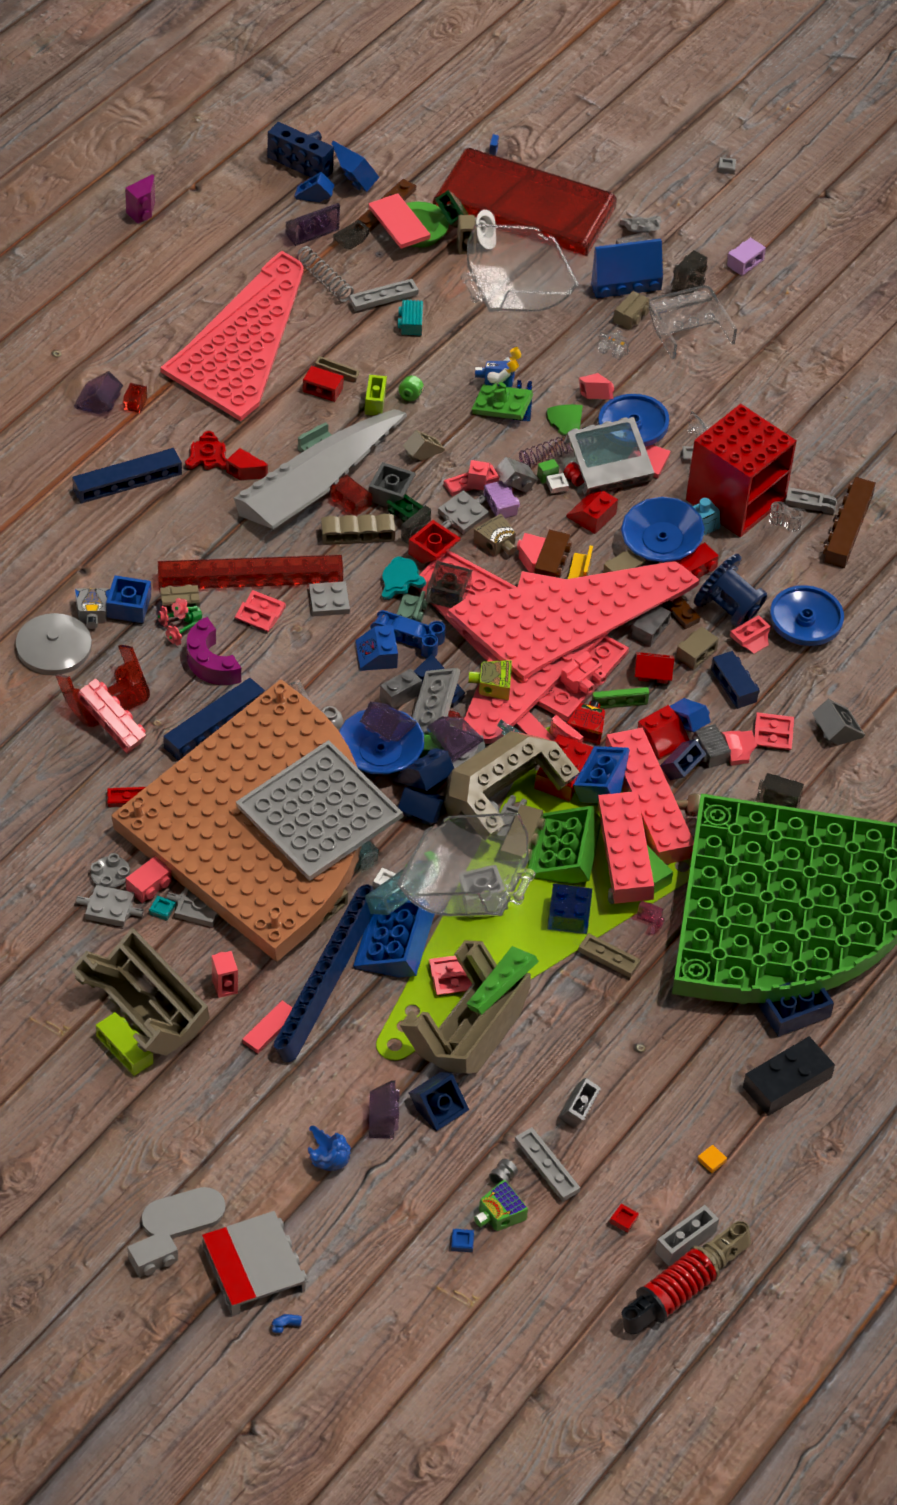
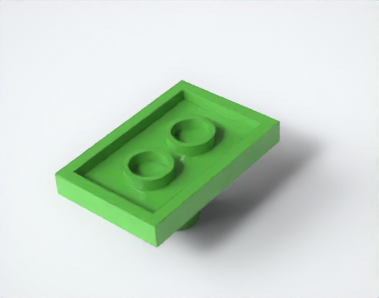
[472,382,533,420]

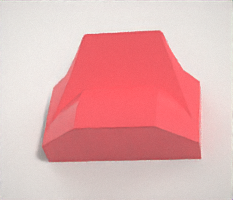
[730,615,771,654]
[550,715,584,743]
[721,730,757,766]

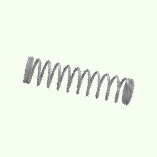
[296,246,354,302]

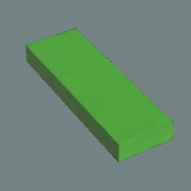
[592,687,649,709]

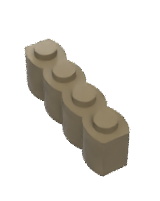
[321,514,396,545]

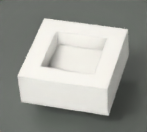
[546,473,569,494]
[373,868,400,894]

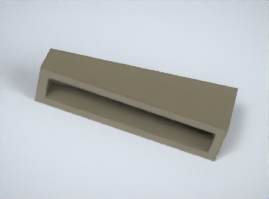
[315,356,360,382]

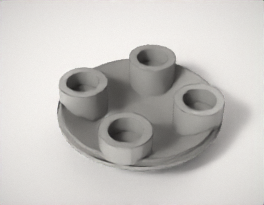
[91,853,130,888]

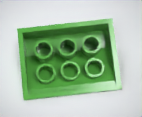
[527,806,601,884]

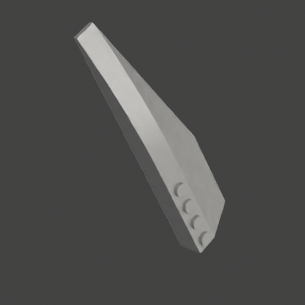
[234,409,407,529]

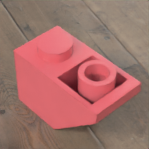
[579,373,614,399]

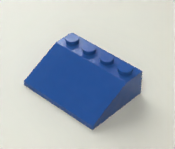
[591,238,663,298]
[353,898,435,977]

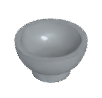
[321,706,343,730]

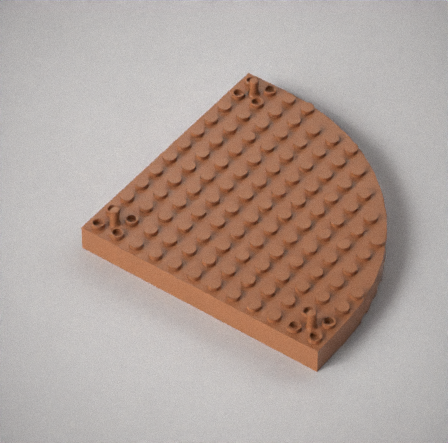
[111,679,362,962]

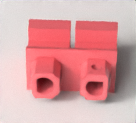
[560,651,607,695]

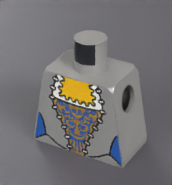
[75,588,110,629]

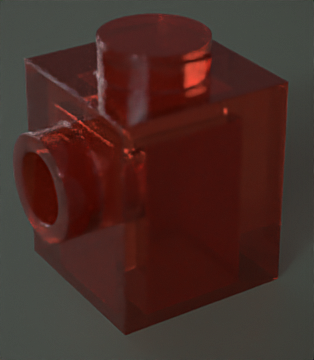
[123,383,147,413]

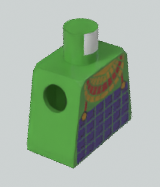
[474,1180,528,1231]

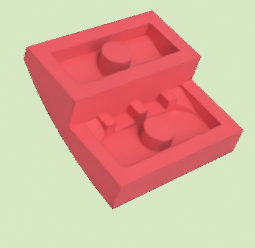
[235,590,286,632]
[754,712,794,750]
[429,956,472,996]

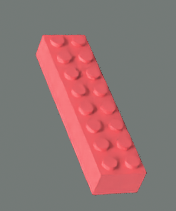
[605,728,694,864]

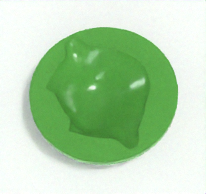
[406,202,449,248]

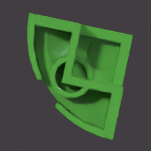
[547,404,583,437]

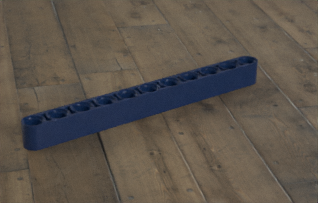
[274,884,380,1062]

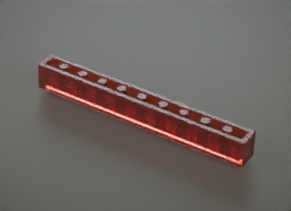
[158,555,344,590]

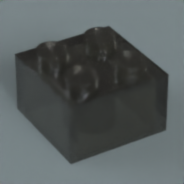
[426,561,473,608]

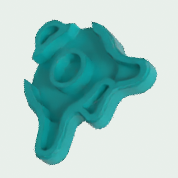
[382,556,427,600]

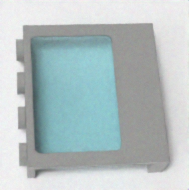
[564,417,655,496]

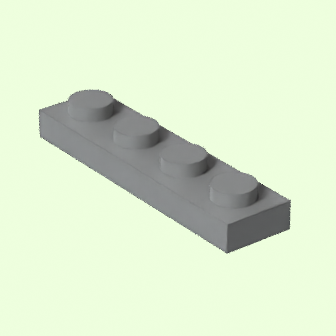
[349,279,419,311]
[515,1128,580,1202]

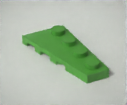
[466,946,539,1015]

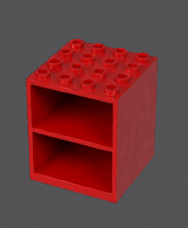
[686,404,797,537]

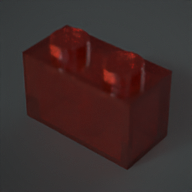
[331,475,372,516]

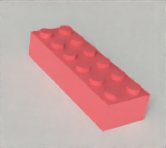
[598,791,654,904]

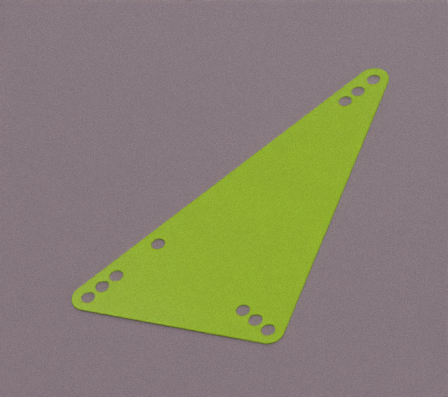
[376,727,691,1061]

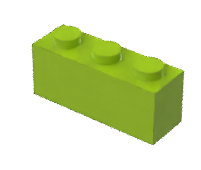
[96,1012,154,1076]

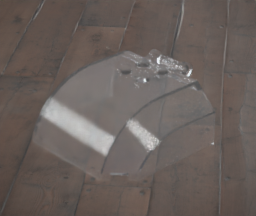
[461,224,578,313]
[397,812,536,917]

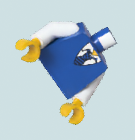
[475,347,521,387]

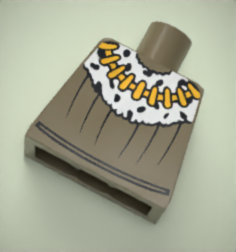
[473,514,517,556]

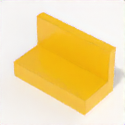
[568,545,593,579]

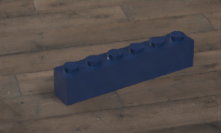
[72,448,182,504]
[163,678,265,761]

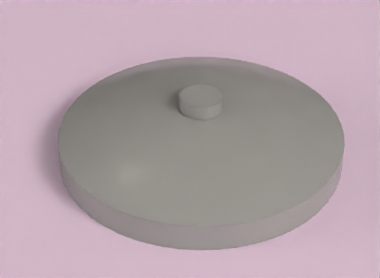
[16,613,92,675]

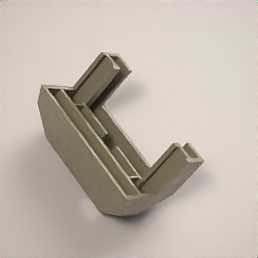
[443,731,580,841]
[71,927,210,1056]
[400,940,531,1073]

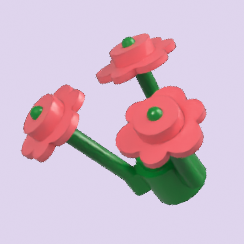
[157,598,202,645]

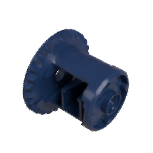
[693,553,767,628]

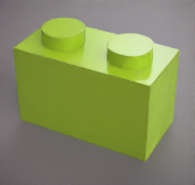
[365,375,387,415]

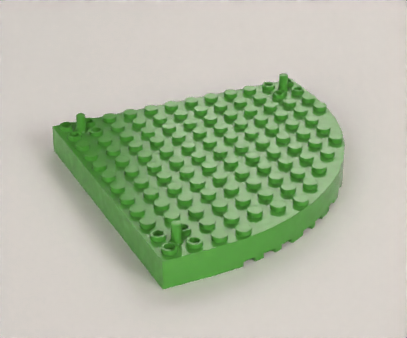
[672,794,897,1004]

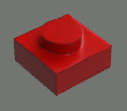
[610,1203,639,1233]

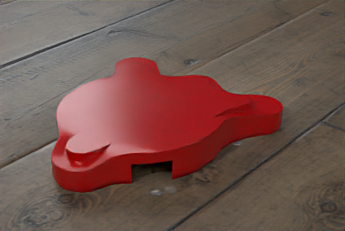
[185,431,227,470]

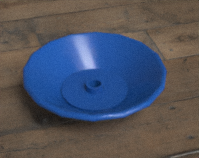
[621,497,705,563]
[339,707,425,774]

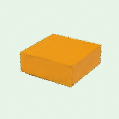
[697,1144,727,1173]

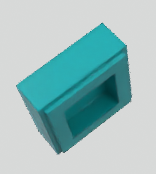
[149,895,176,921]

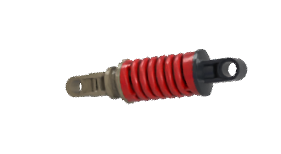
[621,1221,751,1335]

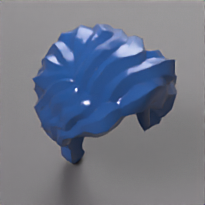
[308,1126,351,1171]

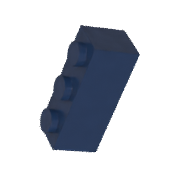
[711,651,760,709]

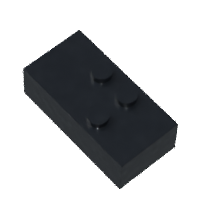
[743,1036,835,1116]

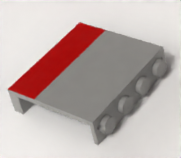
[202,1211,308,1316]

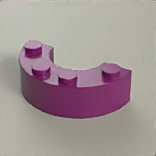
[187,617,241,685]

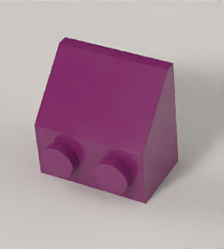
[125,174,155,224]

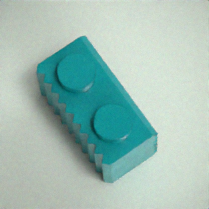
[398,300,423,336]

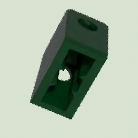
[435,190,468,228]

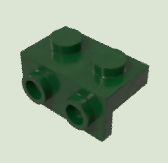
[386,494,430,529]

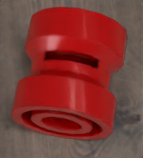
[563,462,584,487]

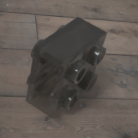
[671,250,708,300]
[755,773,804,808]

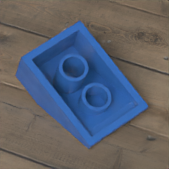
[331,140,379,192]
[573,746,630,803]

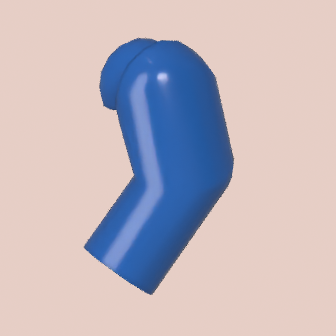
[271,1314,302,1333]

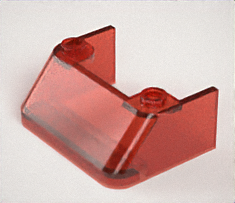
[55,645,150,727]

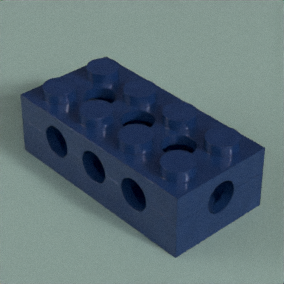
[267,121,334,178]

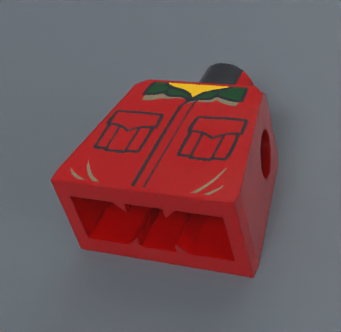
[567,700,605,745]

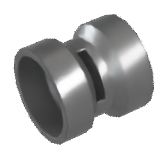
[489,1159,518,1186]

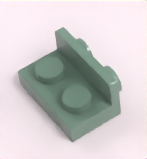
[298,422,332,453]
[397,591,428,623]

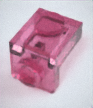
[637,901,665,934]

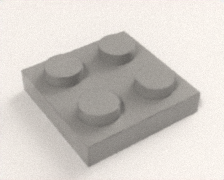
[309,581,350,616]

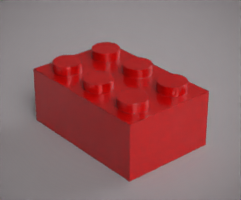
[534,734,593,802]

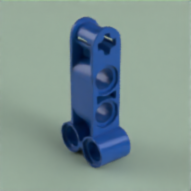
[370,610,445,658]

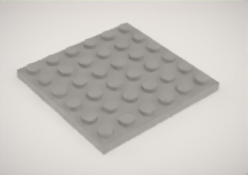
[236,740,403,881]

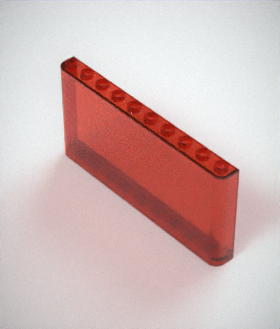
[433,148,617,256]

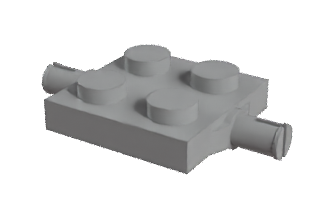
[437,490,489,534]
[76,885,144,927]
[166,887,219,927]

